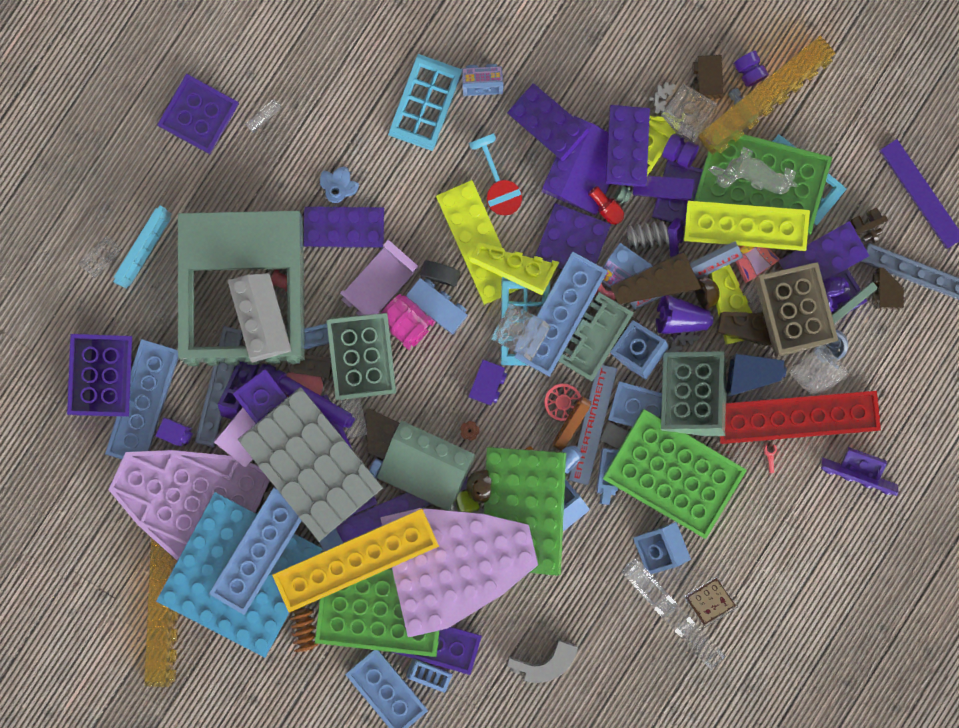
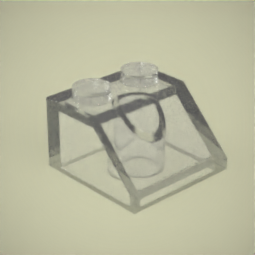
[662,84,717,143]
[789,345,849,396]

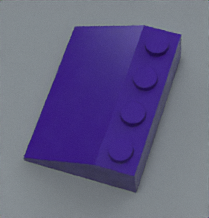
[541,116,610,216]
[67,334,132,417]

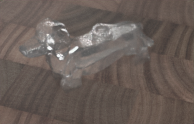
[709,147,797,194]

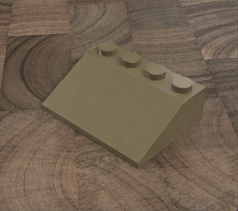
[755,262,838,357]

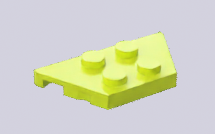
[647,116,683,176]

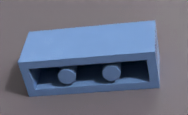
[406,278,468,335]

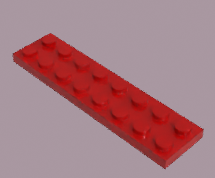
[719,391,881,444]

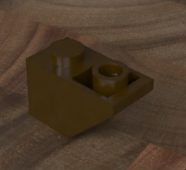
[872,267,904,310]

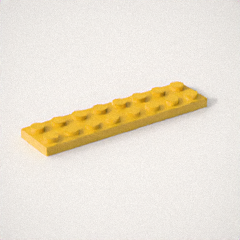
[272,508,439,612]

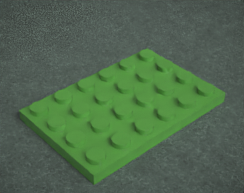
[694,127,833,235]
[602,409,747,539]
[484,447,566,576]
[315,569,439,657]

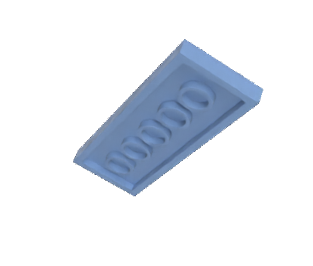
[514,252,608,377]
[105,339,178,459]
[209,488,302,615]

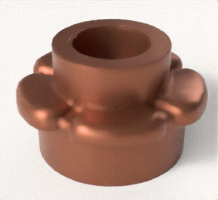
[460,421,480,441]

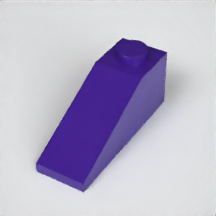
[218,362,260,420]

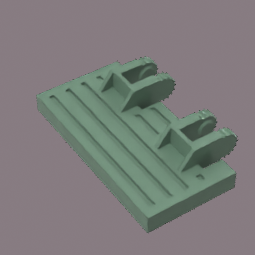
[558,292,634,382]

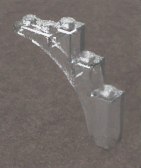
[621,558,726,670]

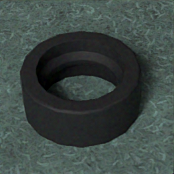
[420,260,461,287]

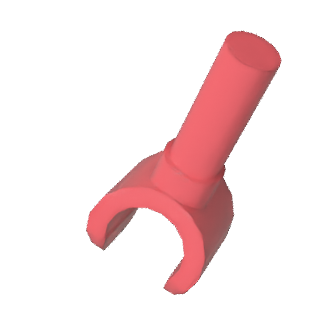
[764,444,777,473]

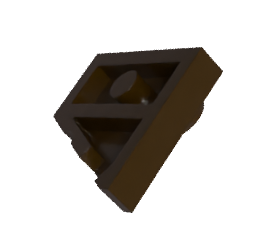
[367,408,400,460]

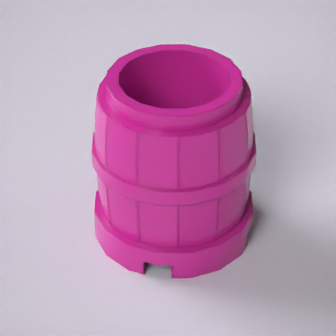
[381,294,436,350]

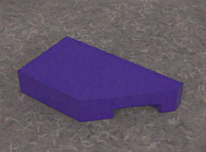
[667,218,684,257]

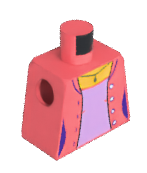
[735,246,779,284]

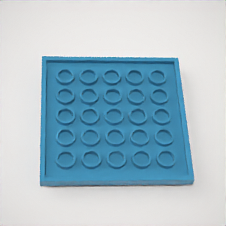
[156,492,323,658]

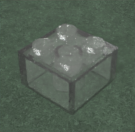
[491,303,551,361]

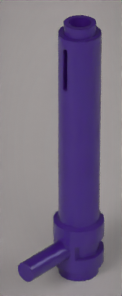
[257,363,355,428]

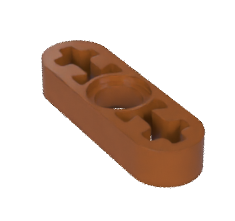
[552,396,592,451]

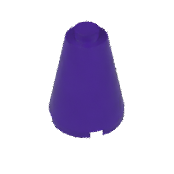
[655,295,714,334]

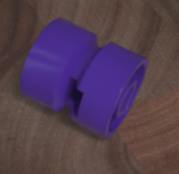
[733,51,769,88]
[662,134,699,169]

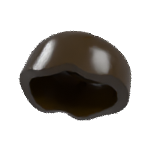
[694,277,720,310]
[466,469,491,503]

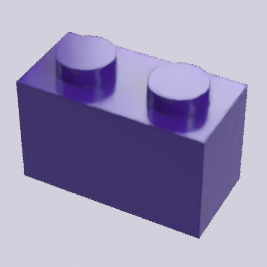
[469,360,508,406]
[156,418,193,446]

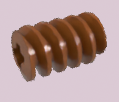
[289,608,319,652]

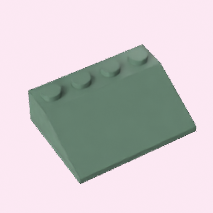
[327,313,396,400]
[661,351,727,436]
[377,420,476,511]

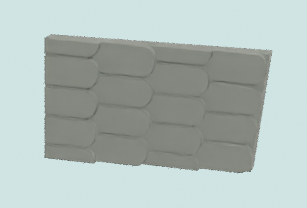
[238,387,383,541]

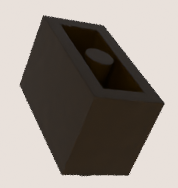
[692,55,723,99]

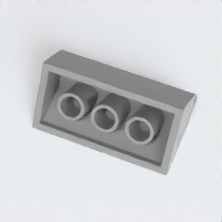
[228,274,291,363]

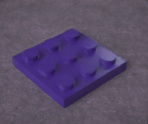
[157,74,239,155]
[535,203,611,270]

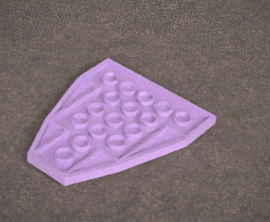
[108,450,270,561]
[381,508,538,637]

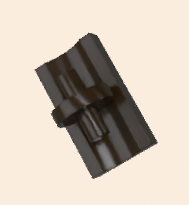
[849,208,888,244]

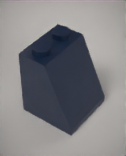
[726,354,787,396]

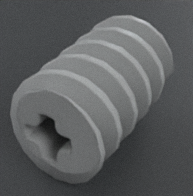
[626,221,669,250]

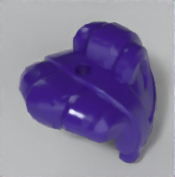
[823,276,851,314]

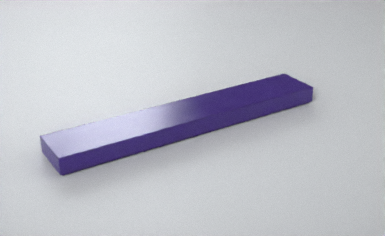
[880,139,959,249]

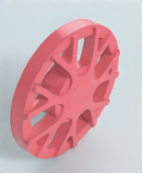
[544,383,581,421]

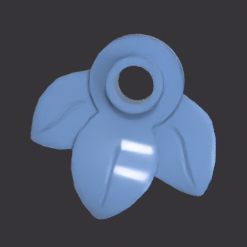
[320,167,359,203]

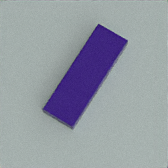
[633,176,695,200]

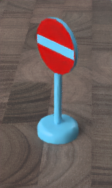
[468,133,522,216]

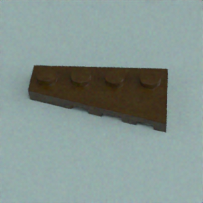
[610,251,701,304]
[716,312,772,347]

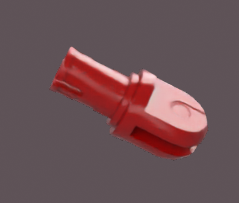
[588,186,624,225]

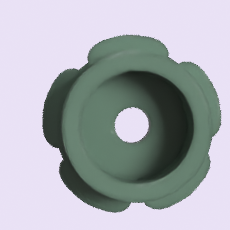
[614,185,632,204]

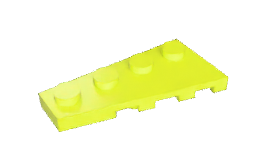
[470,243,559,295]
[709,264,752,345]

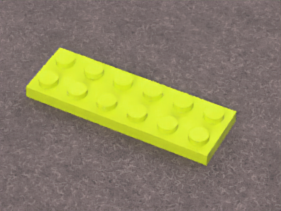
[436,180,520,305]
[684,201,810,251]

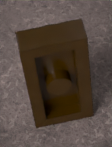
[289,354,332,378]

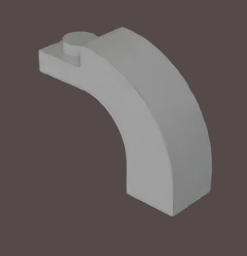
[507,639,578,683]

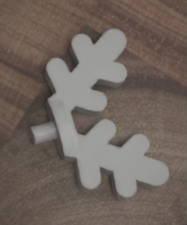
[649,82,676,119]

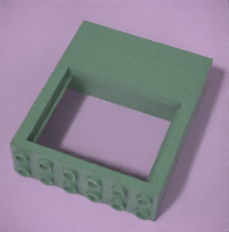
[178,211,305,366]

